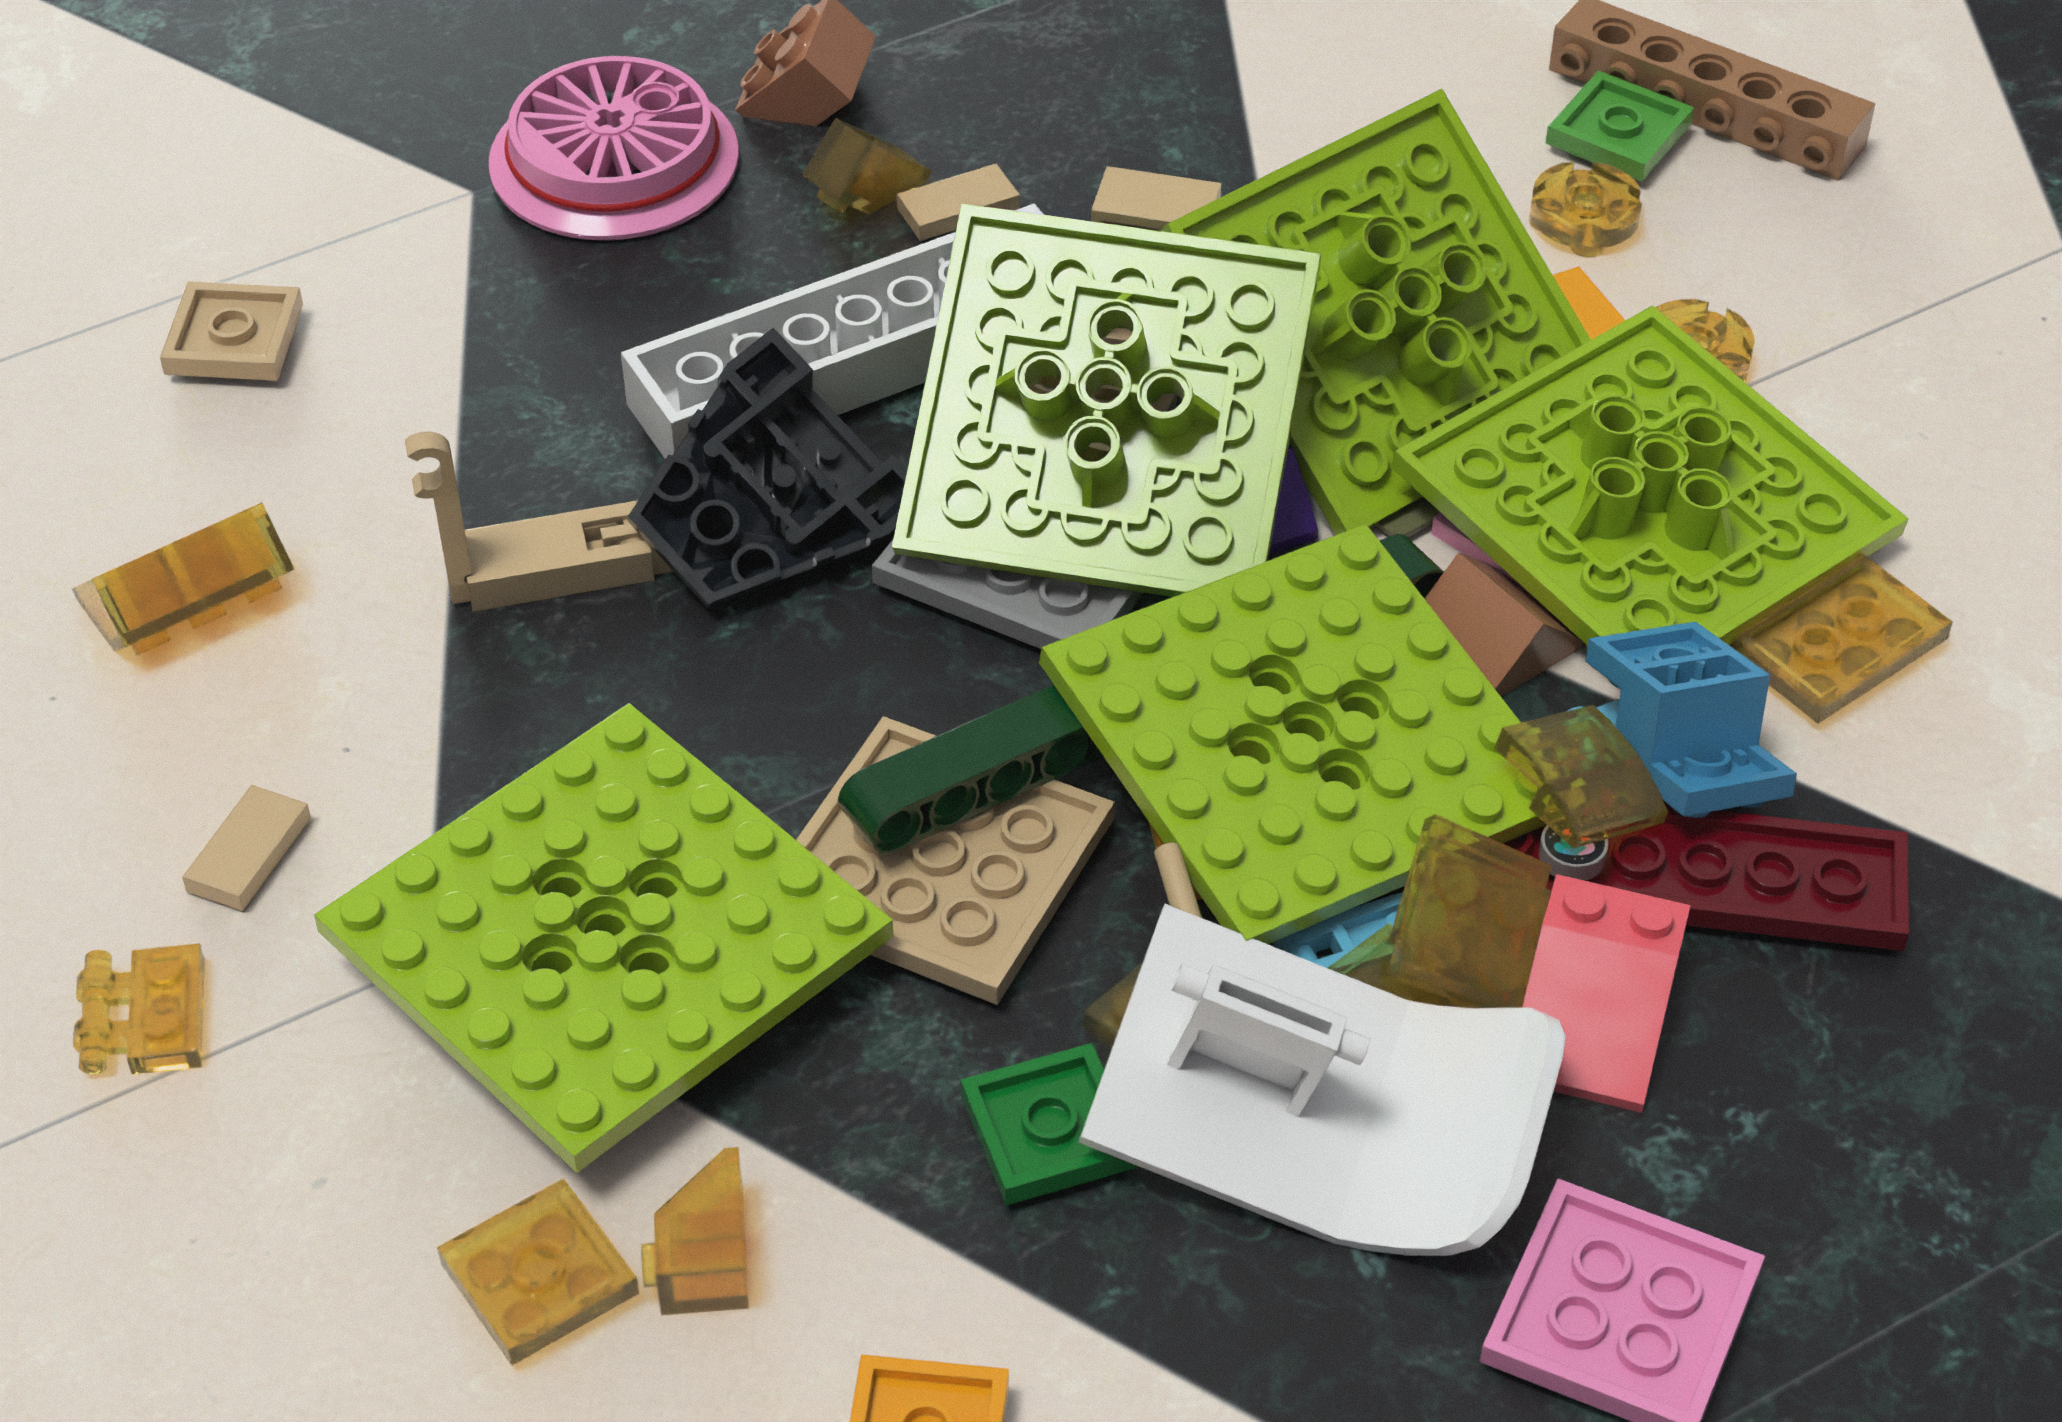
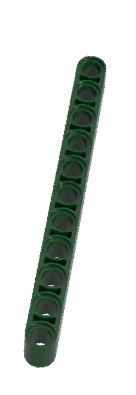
[838,534,1444,854]

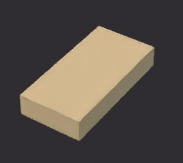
[897,163,1020,241]
[182,784,311,911]

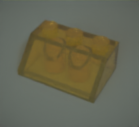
[72,502,295,656]

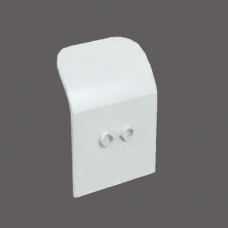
[1078,904,1566,1256]

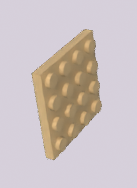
[796,716,1115,1005]

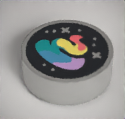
[1539,816,1608,881]

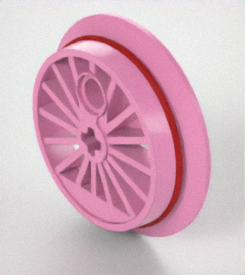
[489,56,739,240]

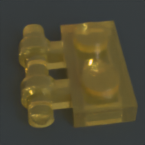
[73,943,205,1075]

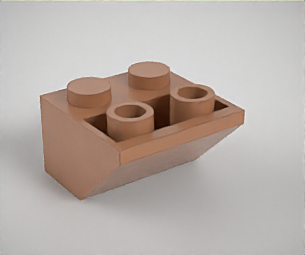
[735,0,876,126]

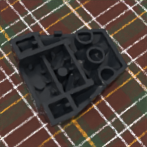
[628,328,907,609]

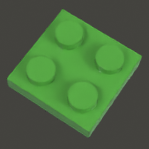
[1545,70,1695,182]

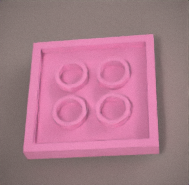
[1480,1179,1765,1422]

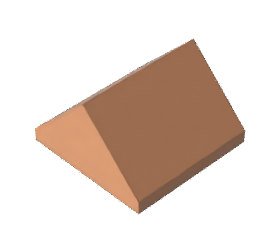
[1425,552,1583,696]

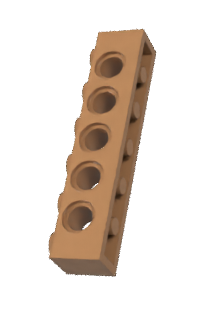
[1549,0,1876,181]

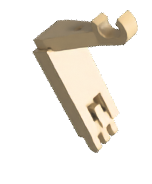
[404,431,674,612]

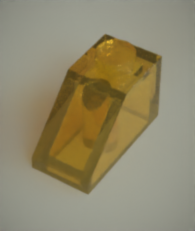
[802,118,933,214]
[641,1147,749,1315]

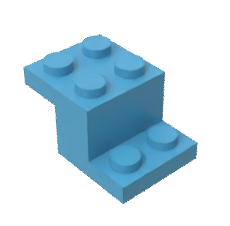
[1585,622,1797,818]

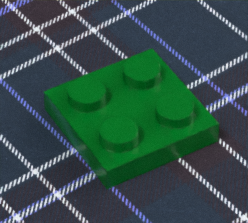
[960,1043,1139,1206]

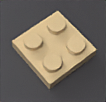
[160,281,303,381]

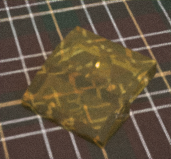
[1494,705,1668,848]

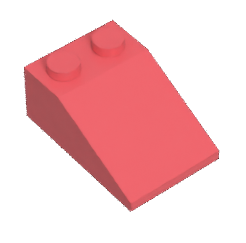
[1522,874,1691,1113]

